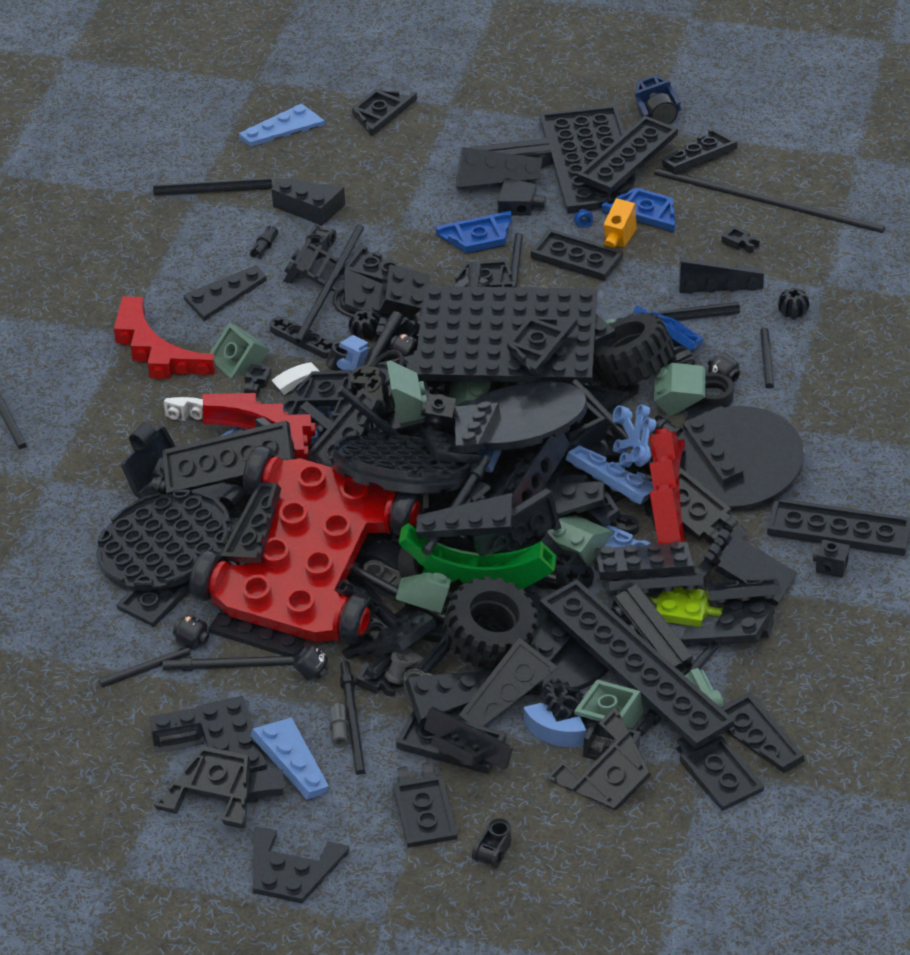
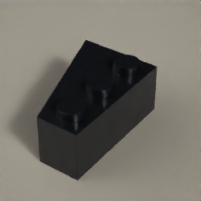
[271,179,345,226]

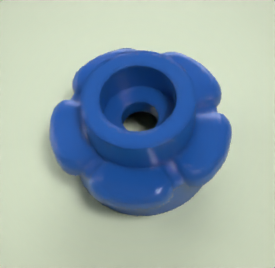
[574,209,593,228]

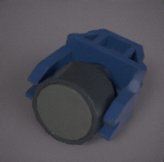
[635,74,682,125]

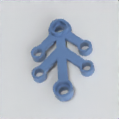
[612,404,656,468]

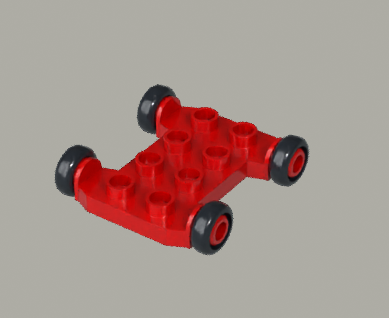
[189,445,423,645]

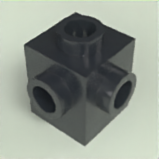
[421,394,456,429]
[813,540,850,578]

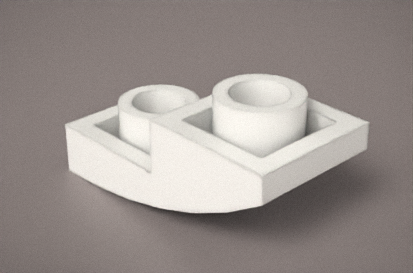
[272,362,319,395]
[164,397,203,421]

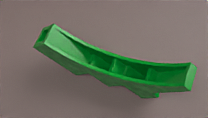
[399,523,556,589]

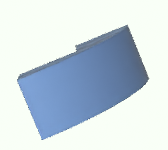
[524,703,586,747]

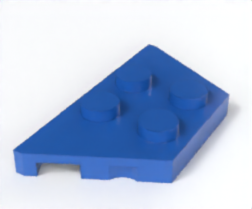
[602,188,675,232]
[436,211,511,253]
[633,305,704,350]

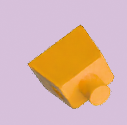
[603,198,637,248]

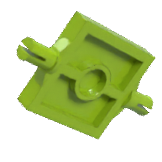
[647,586,723,627]

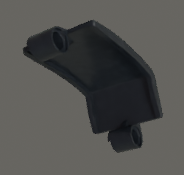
[121,422,249,513]

